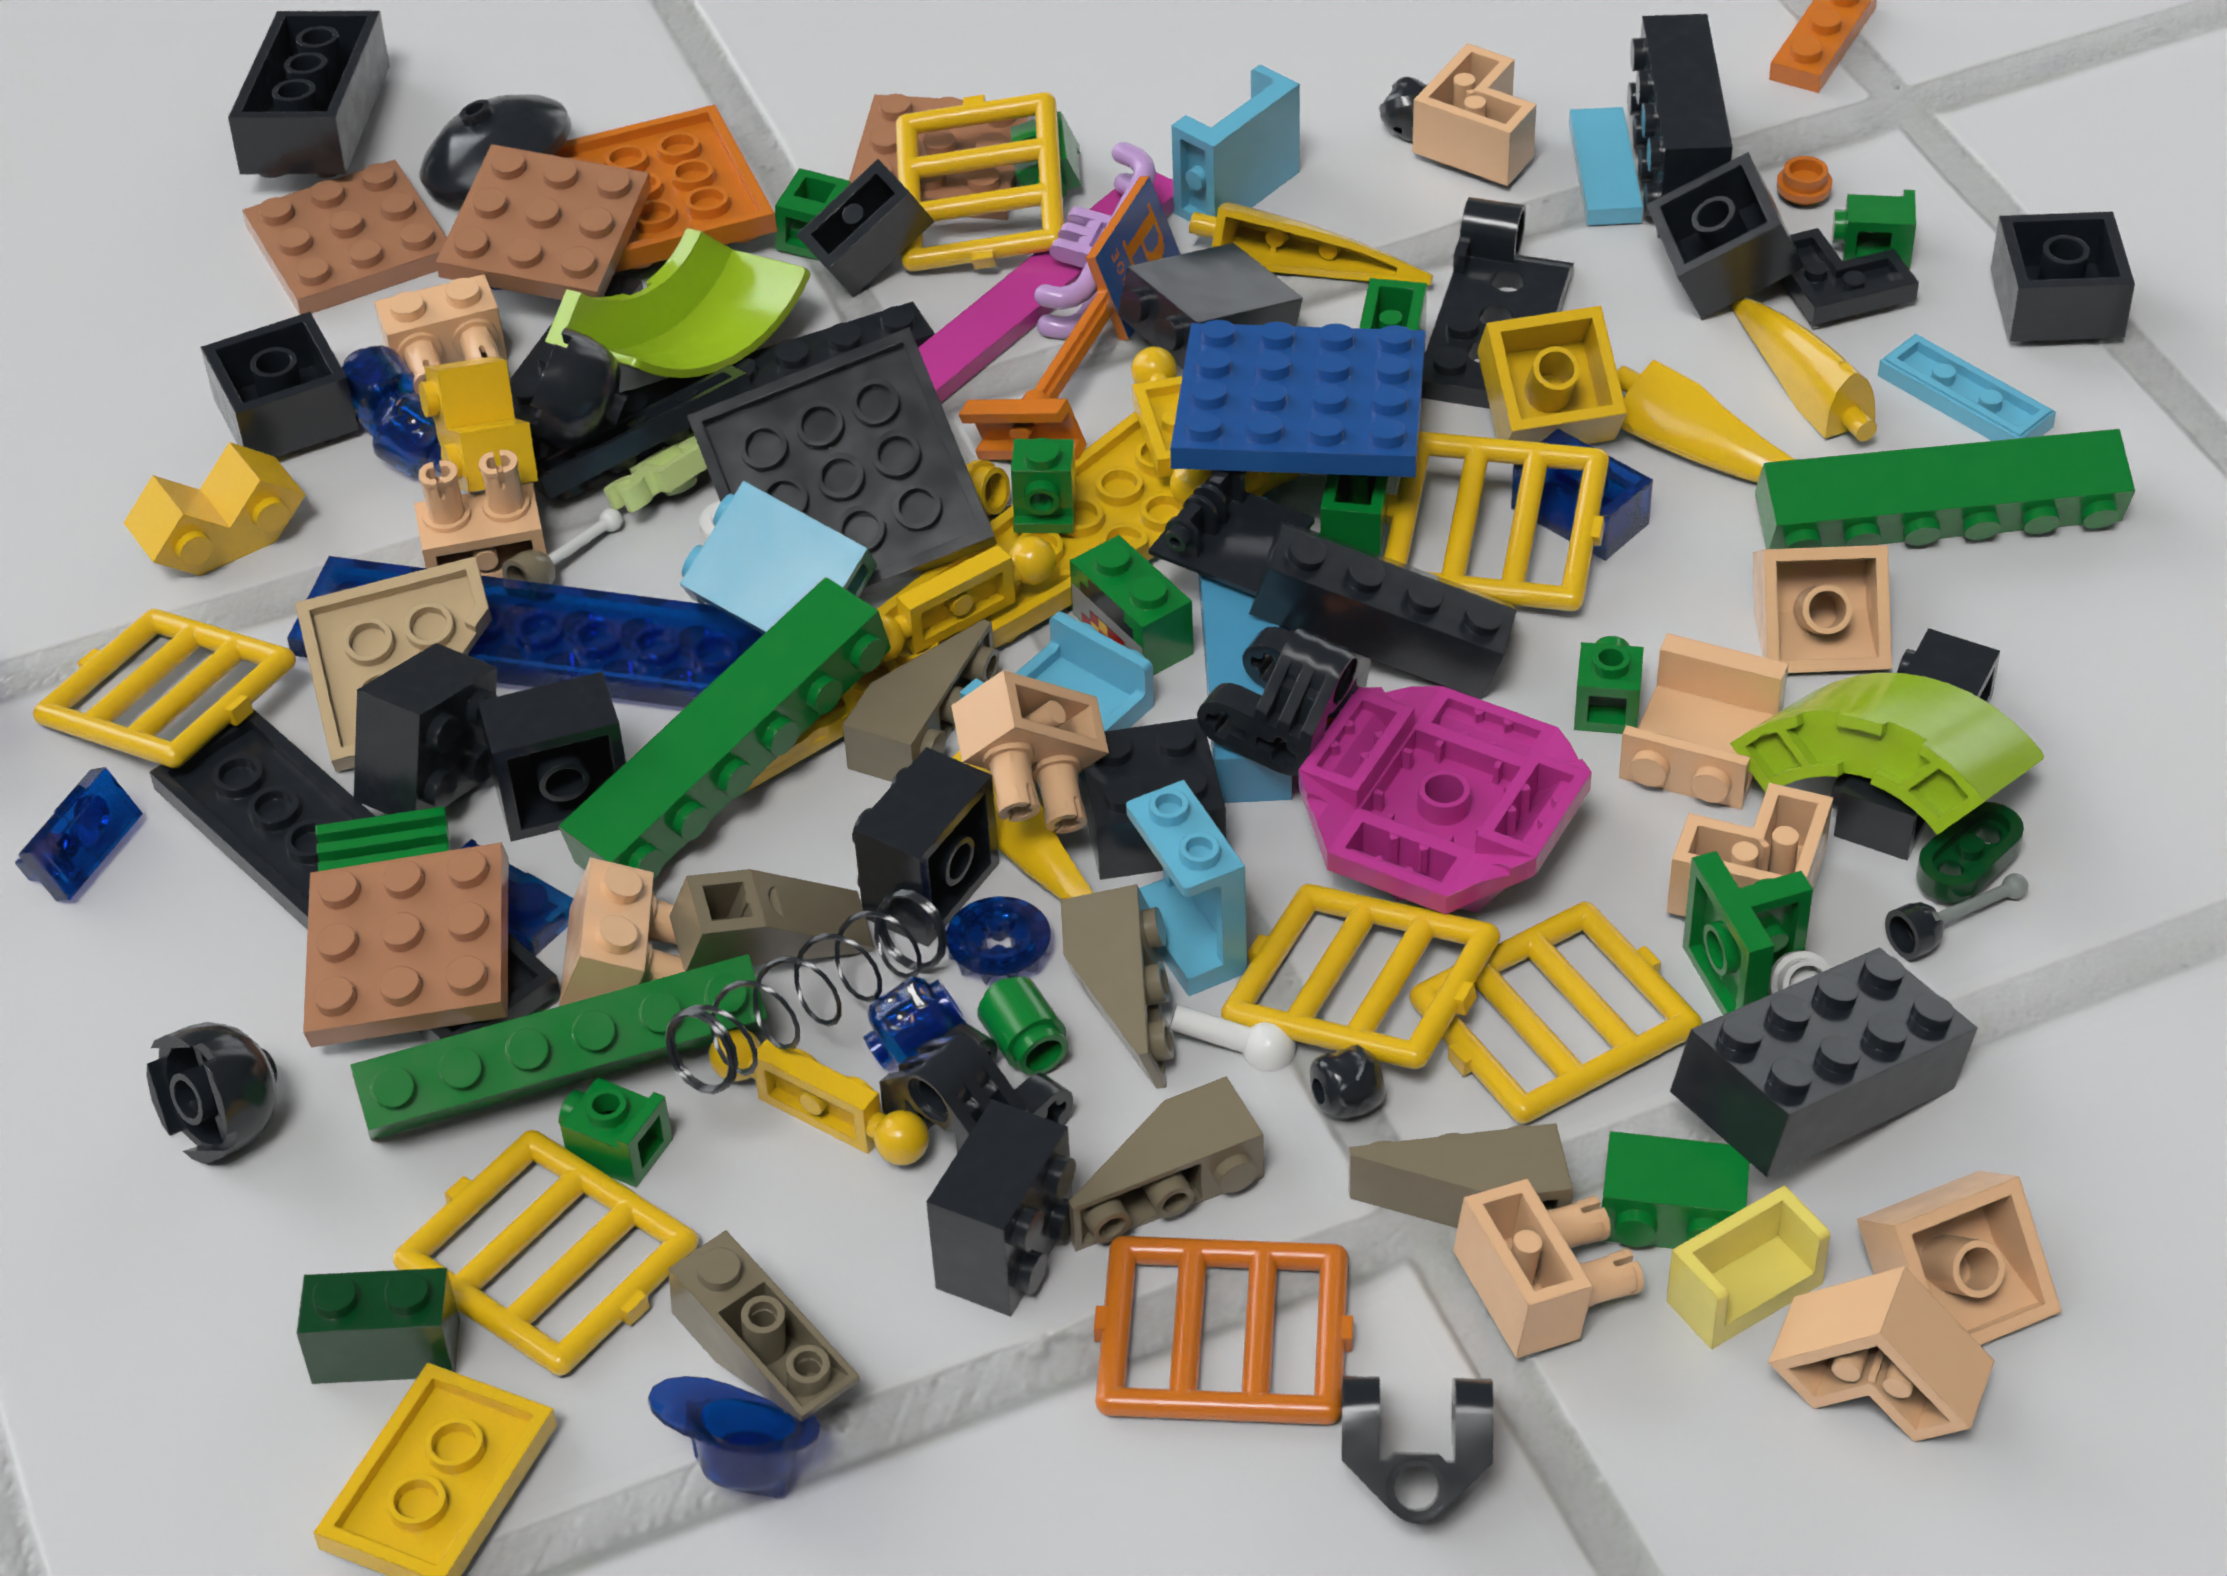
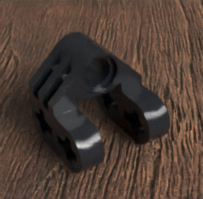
[1197,626,1371,776]
[879,1022,1073,1153]
[1341,1376,1493,1523]

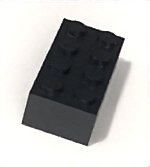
[228,11,390,178]
[1627,14,1733,238]
[1670,947,1978,1177]

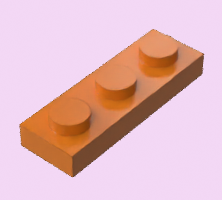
[1769,0,1877,93]

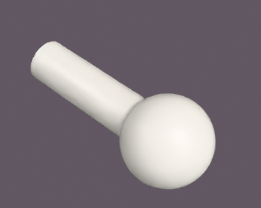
[1170,1004,1296,1072]

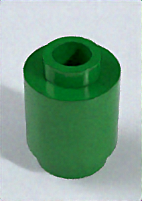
[977,976,1068,1076]

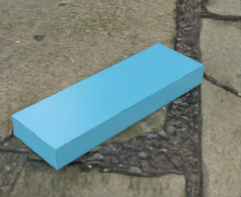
[1569,107,1643,226]
[1878,334,2056,441]

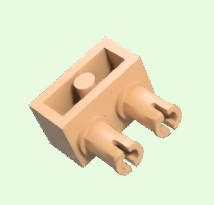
[374,274,508,396]
[414,450,547,585]
[951,670,1109,834]
[559,857,684,1006]
[1453,1179,1644,1359]

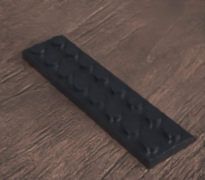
[149,709,560,1042]

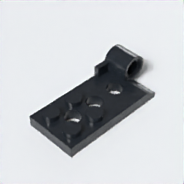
[1422,197,1574,409]

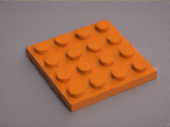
[554,104,777,273]

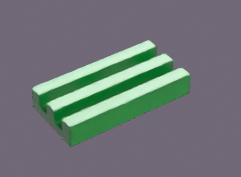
[315,806,450,871]

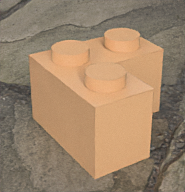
[1412,43,1537,186]
[1667,783,1834,917]
[1768,1266,1995,1442]

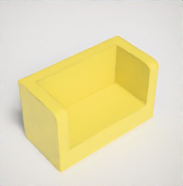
[1666,1185,1830,1350]

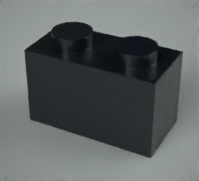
[796,159,935,297]

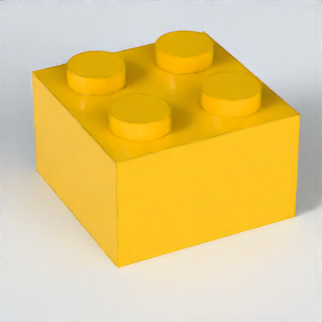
[1477,305,1627,446]

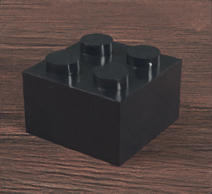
[1646,152,1804,319]
[1991,211,2135,342]
[201,312,359,458]
[353,643,498,815]
[477,671,626,842]
[1079,718,1226,880]
[852,747,999,947]
[926,1099,1076,1317]

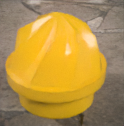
[966,460,1010,517]

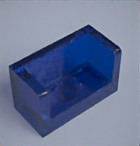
[1511,428,1653,561]

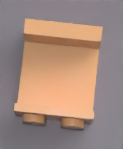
[1619,633,1789,810]

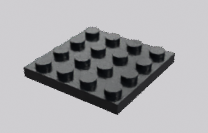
[687,327,997,598]

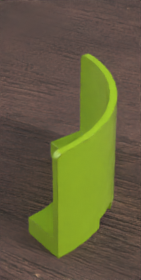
[545,228,810,378]
[1730,673,2044,835]

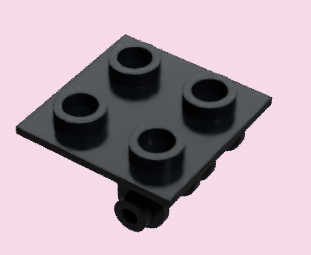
[1148,470,1315,596]

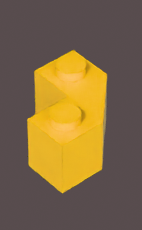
[419,356,538,493]
[123,442,306,576]

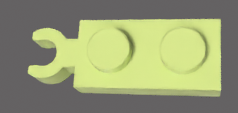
[603,429,707,513]

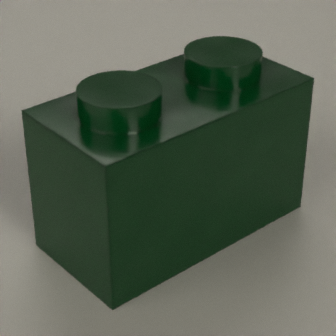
[296,1268,460,1384]

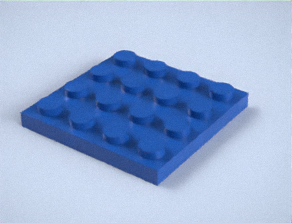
[1170,320,1426,477]

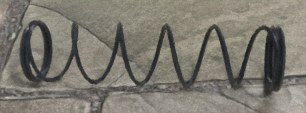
[665,889,948,1095]

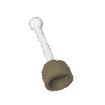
[502,508,623,603]

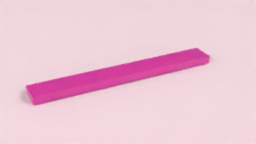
[918,172,1174,403]

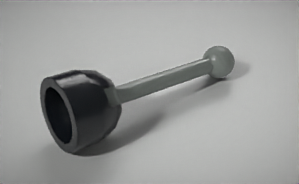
[1885,873,2028,960]

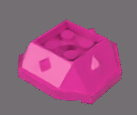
[1299,686,1592,914]

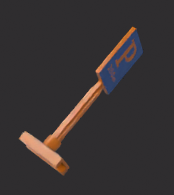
[958,176,1180,460]

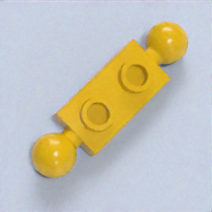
[1131,347,1211,505]
[880,536,1056,664]
[709,1028,929,1165]

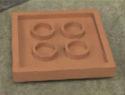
[849,94,1032,220]
[436,144,651,300]
[242,159,447,315]
[303,842,509,1048]

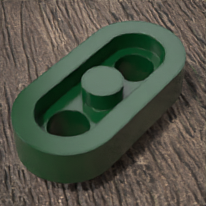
[1916,802,2024,903]

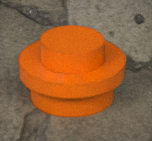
[1776,156,1833,206]

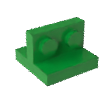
[1682,851,1813,1015]

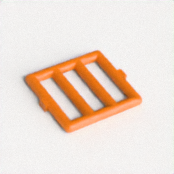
[1094,1236,1353,1425]

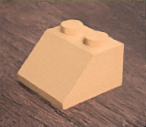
[1753,545,1892,673]
[1857,1171,2062,1345]

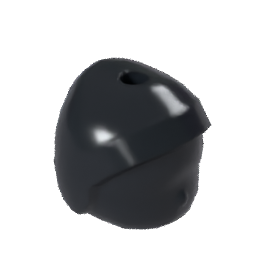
[1379,77,1427,142]
[1310,1045,1386,1119]

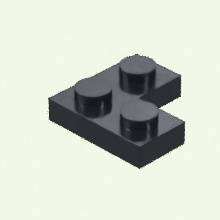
[1780,228,1919,325]

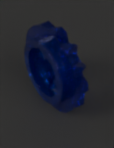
[946,896,1051,985]

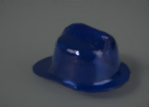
[647,1376,821,1498]

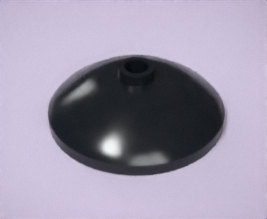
[419,94,572,201]

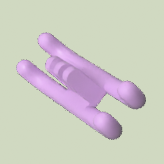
[1034,142,1156,339]

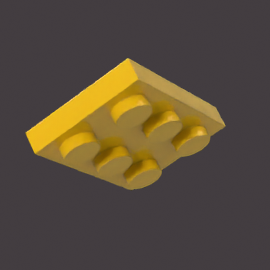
[313,1362,557,1576]

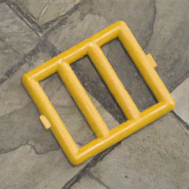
[896,92,1064,272]
[1384,431,1609,611]
[33,608,296,768]
[1221,883,1500,1070]
[1409,901,1703,1124]
[393,1130,699,1376]

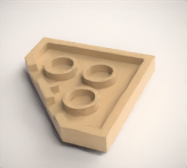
[295,556,492,772]

